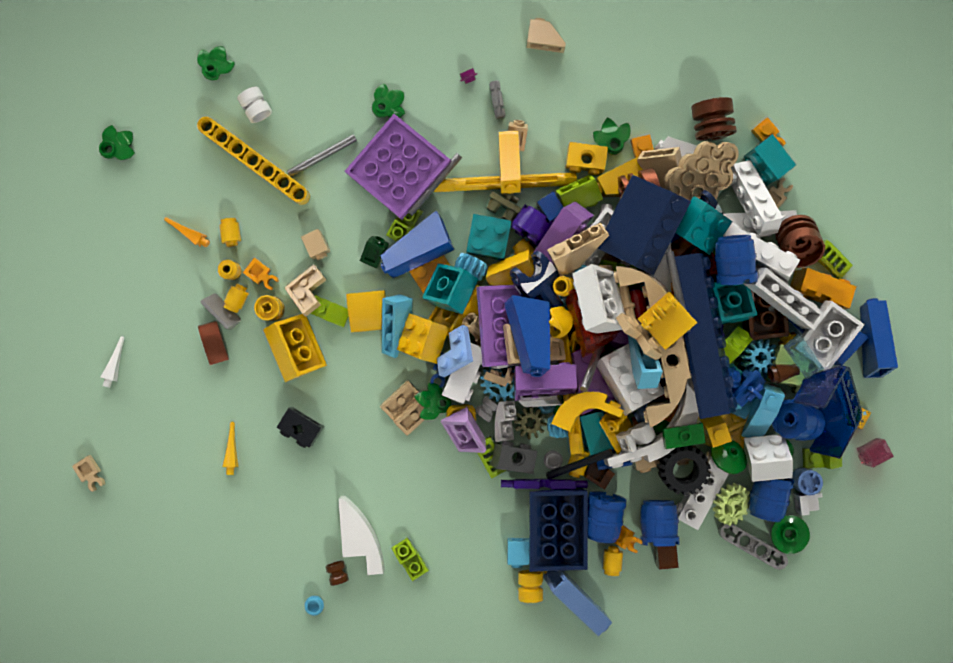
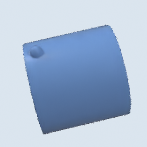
[791,468,823,496]

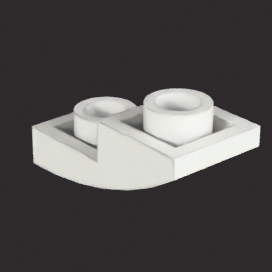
[495,401,517,442]

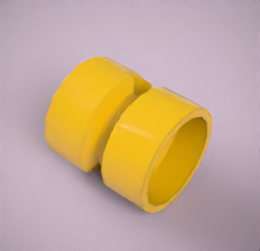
[254,295,285,321]
[518,570,543,603]

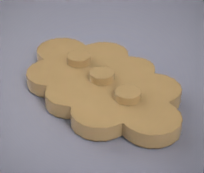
[664,141,739,201]

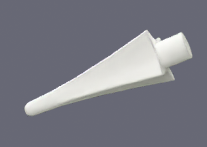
[100,336,125,388]

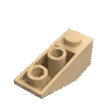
[547,222,609,276]

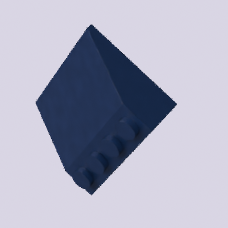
[598,175,691,275]
[529,488,588,572]

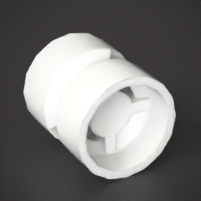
[237,86,272,123]

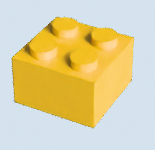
[397,313,449,364]

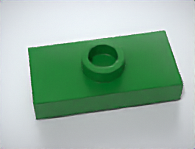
[662,423,706,449]

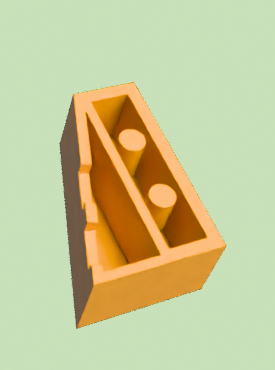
[790,268,857,309]

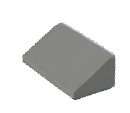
[200,294,241,329]

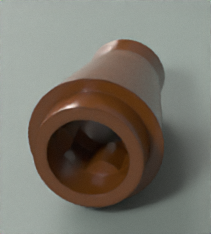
[767,364,800,384]

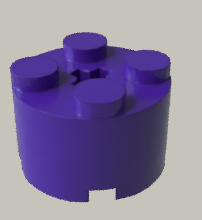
[511,204,553,247]

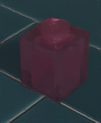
[857,438,894,468]

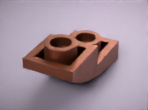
[198,320,229,365]

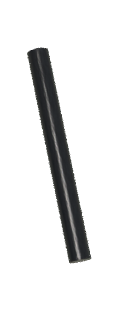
[546,449,613,479]

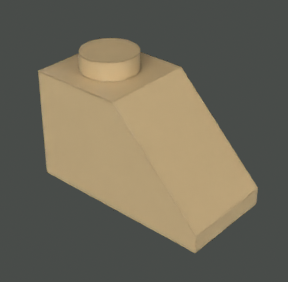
[526,18,566,53]

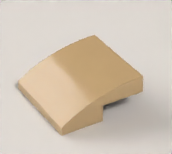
[380,380,424,436]

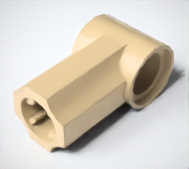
[462,313,481,347]

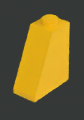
[499,131,521,194]
[596,157,643,197]
[486,249,535,286]
[696,416,732,448]

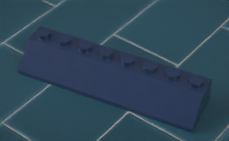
[675,253,737,419]

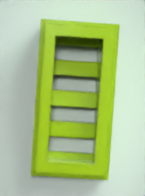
[818,240,853,279]
[477,436,507,479]

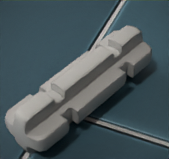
[489,81,505,119]

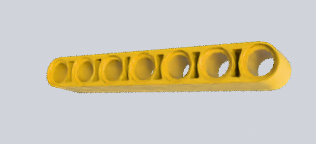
[197,116,310,205]

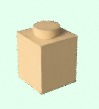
[301,229,331,261]

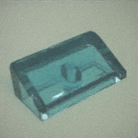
[783,334,824,379]

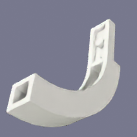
[604,377,699,468]

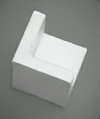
[793,492,823,516]

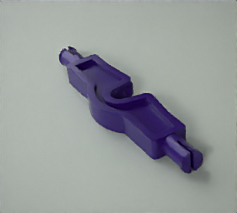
[501,479,588,489]

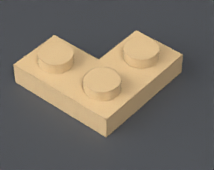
[285,264,326,317]
[616,313,662,360]

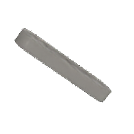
[718,523,788,570]

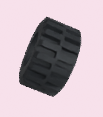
[657,445,711,495]

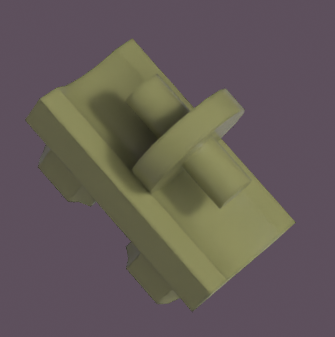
[487,191,522,222]

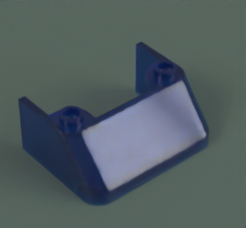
[793,365,862,459]

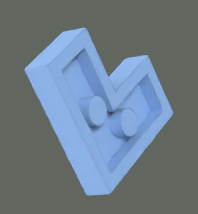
[437,325,473,377]

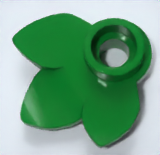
[197,46,235,81]
[372,84,405,118]
[593,117,631,155]
[99,125,135,160]
[414,382,451,420]

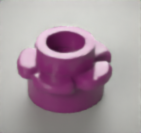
[460,68,477,84]

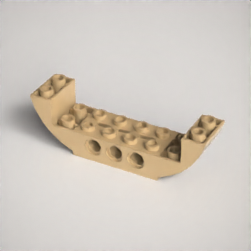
[614,266,692,428]

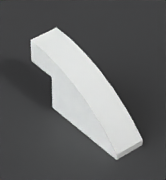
[339,496,385,575]

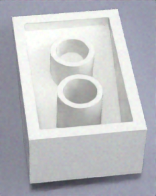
[794,300,864,372]

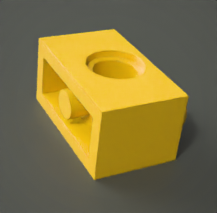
[565,142,608,175]

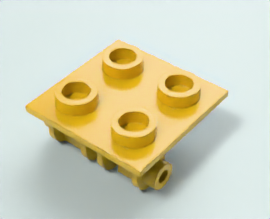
[638,292,697,350]
[599,400,633,454]

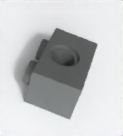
[491,441,537,474]

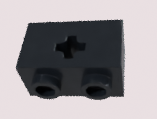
[276,407,324,448]

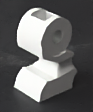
[616,421,656,453]

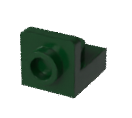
[360,236,389,269]

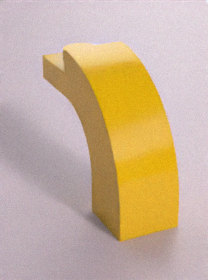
[551,392,624,432]

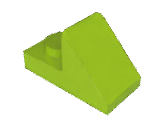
[310,295,349,327]
[802,447,842,469]

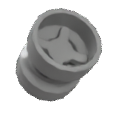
[475,396,498,422]

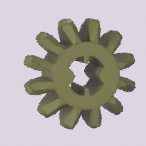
[514,407,547,439]

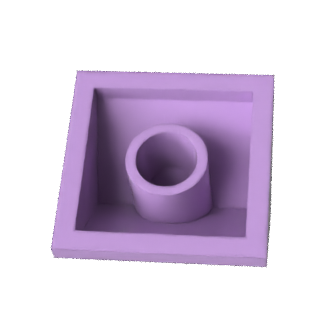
[440,407,486,453]

